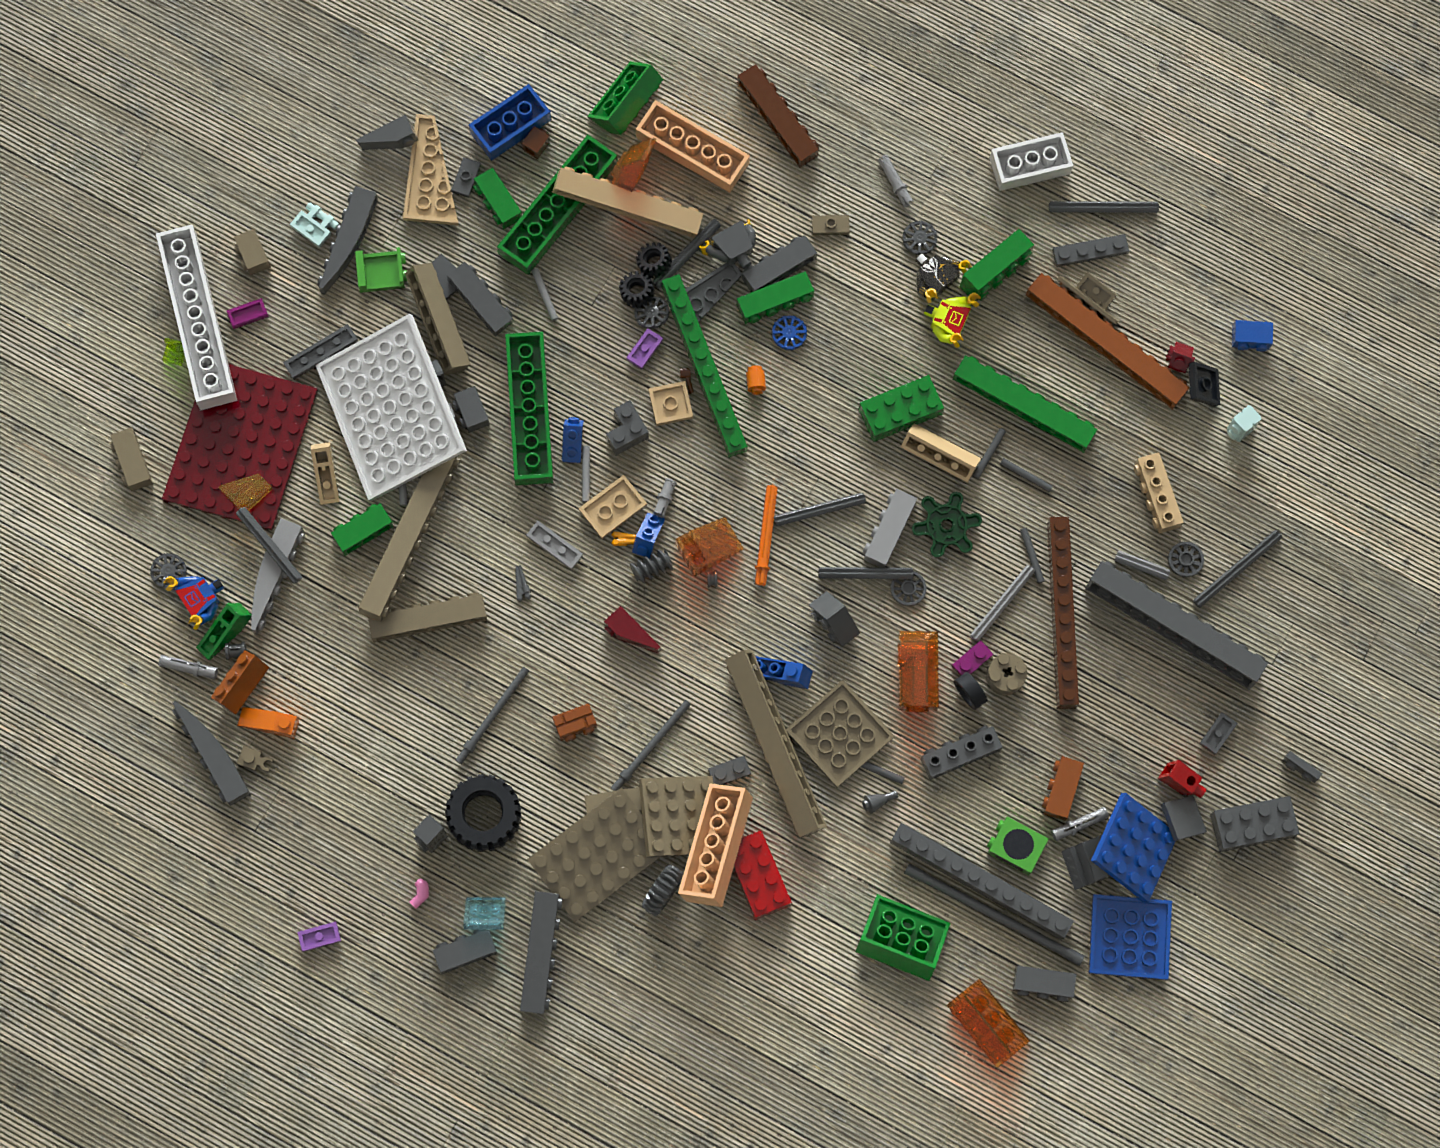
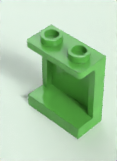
[355,247,407,293]

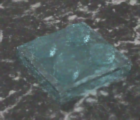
[463,897,506,930]

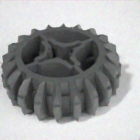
[642,864,684,916]

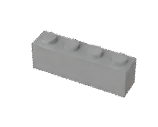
[862,489,917,568]

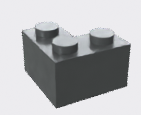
[606,400,649,456]
[809,591,860,647]

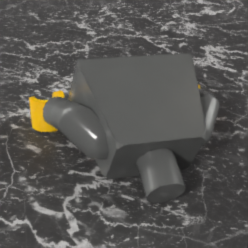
[699,219,756,269]

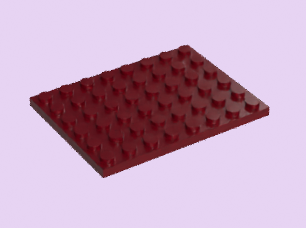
[162,364,318,531]

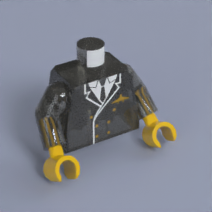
[915,254,972,303]

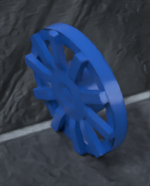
[772,316,807,350]

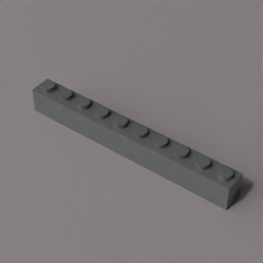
[890,823,1074,941]

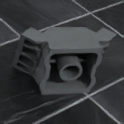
[1061,835,1111,890]

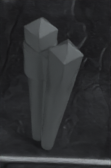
[515,565,532,602]

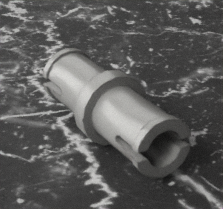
[653,478,677,518]

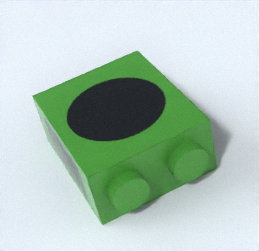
[986,817,1049,876]

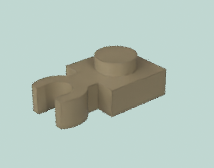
[237,746,274,772]

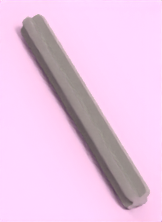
[970,565,1035,642]

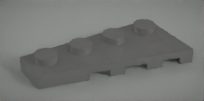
[686,262,742,322]

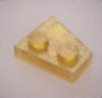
[218,473,273,511]

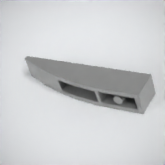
[251,518,305,635]

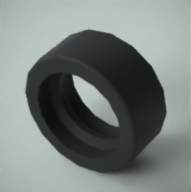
[954,672,988,710]

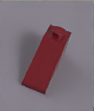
[604,606,661,653]

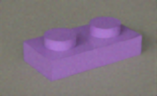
[626,328,663,370]
[297,922,341,952]

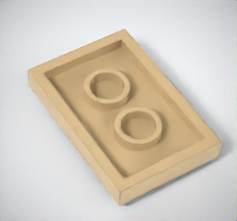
[578,475,647,539]

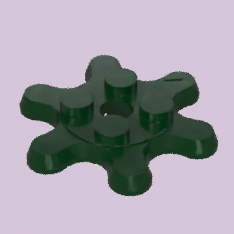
[912,492,982,558]

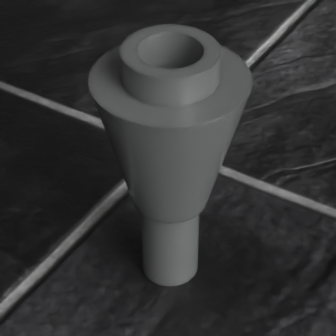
[862,790,898,814]

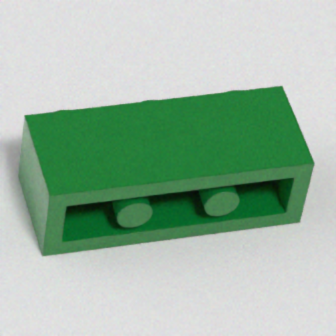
[473,167,522,230]
[331,503,394,556]

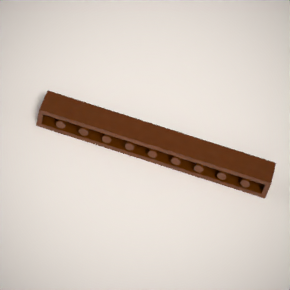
[1047,517,1079,709]

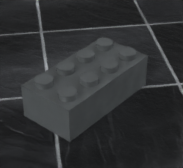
[1210,796,1300,852]

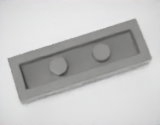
[526,520,583,570]

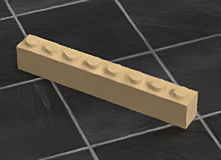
[552,167,703,238]

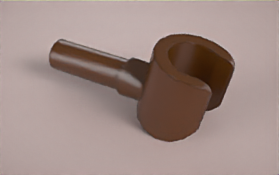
[680,368,694,394]

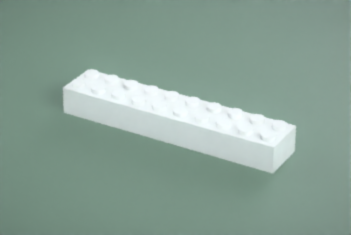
[156,225,237,410]

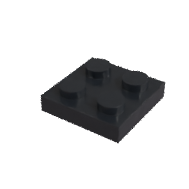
[1188,362,1220,407]

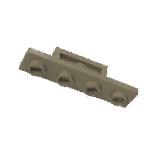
[1057,272,1120,324]

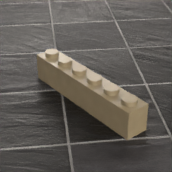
[405,263,471,375]
[368,593,487,643]

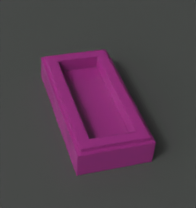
[226,298,269,329]

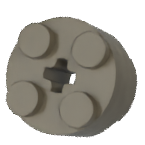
[986,653,1027,696]

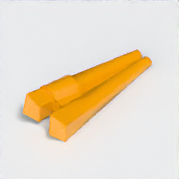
[611,531,636,546]

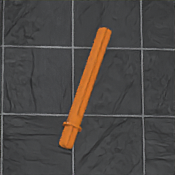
[755,485,778,586]

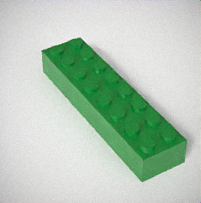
[497,134,618,275]
[505,332,554,486]

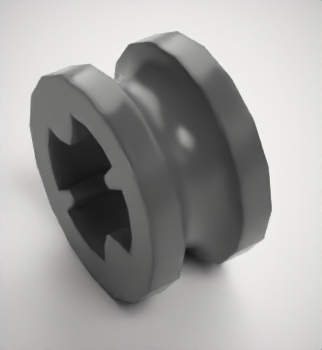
[707,570,717,588]

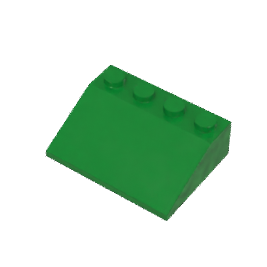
[855,894,950,981]

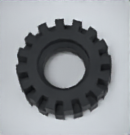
[636,242,672,279]
[619,271,655,308]

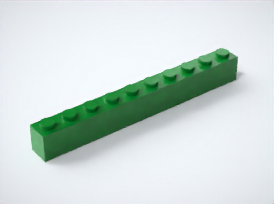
[661,274,748,458]

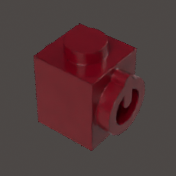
[1165,342,1195,373]

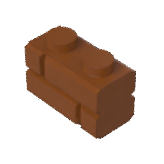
[552,703,597,742]

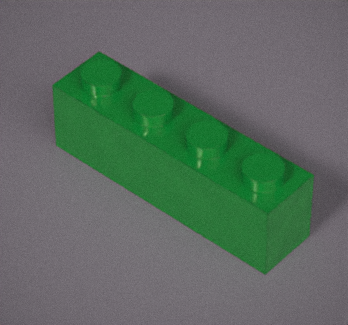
[736,271,814,324]

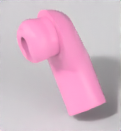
[410,879,429,909]

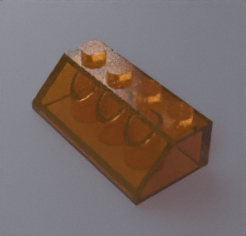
[947,979,1030,1068]

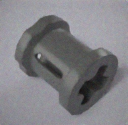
[225,642,247,660]

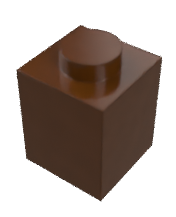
[522,126,550,160]

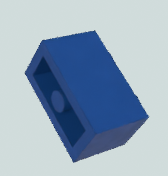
[1232,320,1273,351]

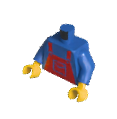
[163,576,224,630]

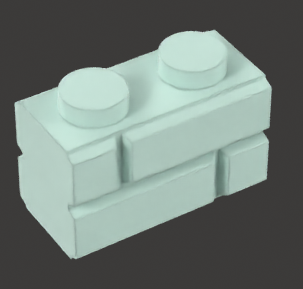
[1227,405,1261,442]

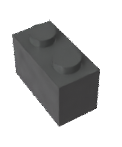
[452,386,490,433]

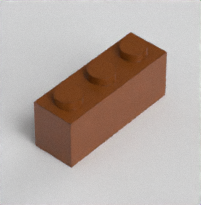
[210,650,270,715]
[1041,756,1084,821]

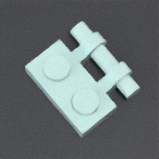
[290,202,339,248]

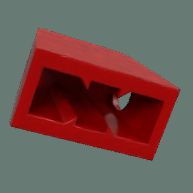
[1157,760,1206,798]

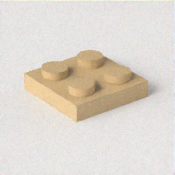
[648,381,693,426]

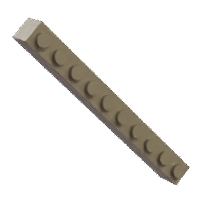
[358,455,461,622]
[725,650,827,838]

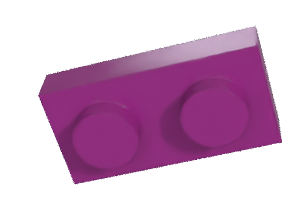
[952,640,994,676]

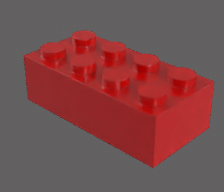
[733,830,792,920]

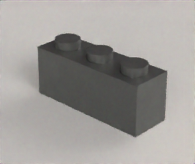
[413,814,448,854]
[432,928,498,974]
[1012,965,1077,1002]

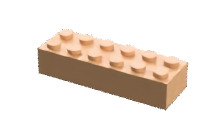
[636,100,750,193]
[678,784,753,907]

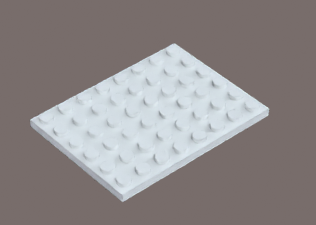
[316,314,467,501]

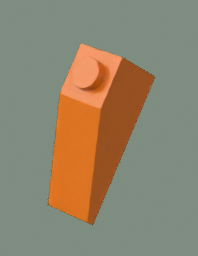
[237,707,299,739]

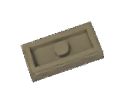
[812,215,850,235]

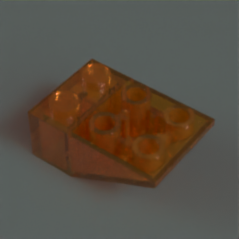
[675,517,744,577]

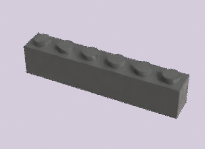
[520,891,563,1014]

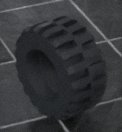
[445,774,522,852]

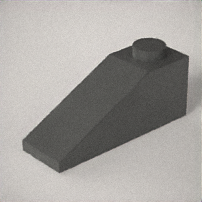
[356,115,419,150]

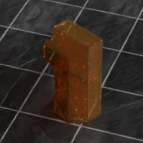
[897,631,939,713]

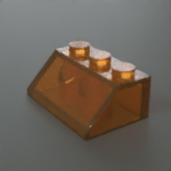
[611,138,657,192]

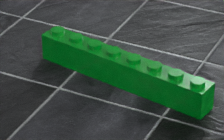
[952,355,1097,453]

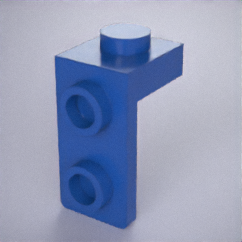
[562,417,584,463]
[632,513,665,559]

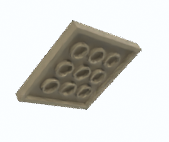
[786,679,895,788]
[639,776,714,858]

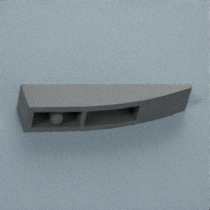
[317,186,378,295]
[172,701,251,806]

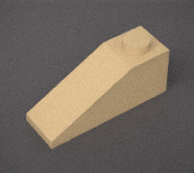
[311,442,340,505]

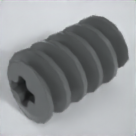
[630,548,673,584]

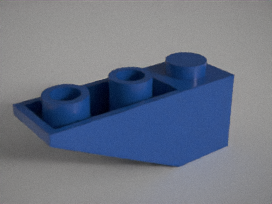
[755,656,813,689]

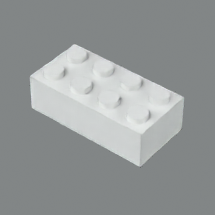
[989,132,1073,191]

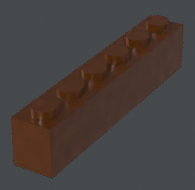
[737,64,819,168]

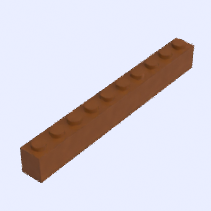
[1026,273,1190,410]

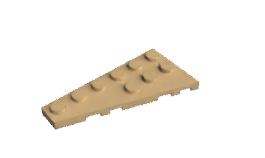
[403,114,459,226]

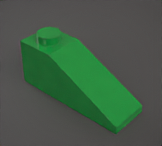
[196,603,252,660]

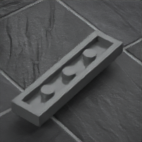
[1052,234,1129,267]
[283,324,358,380]

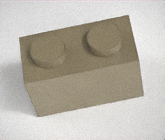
[233,228,271,276]

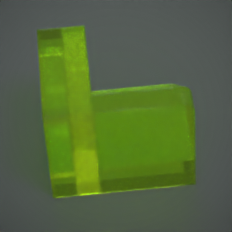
[162,338,185,366]

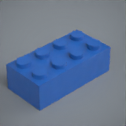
[469,84,551,161]

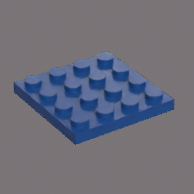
[1091,793,1175,902]
[1088,894,1172,980]

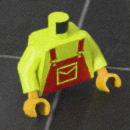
[924,293,981,348]

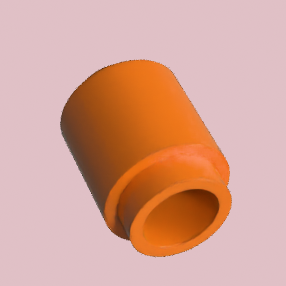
[746,365,766,395]

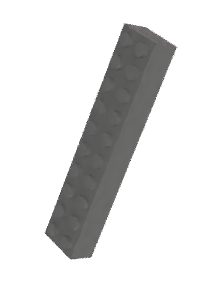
[1085,561,1268,690]

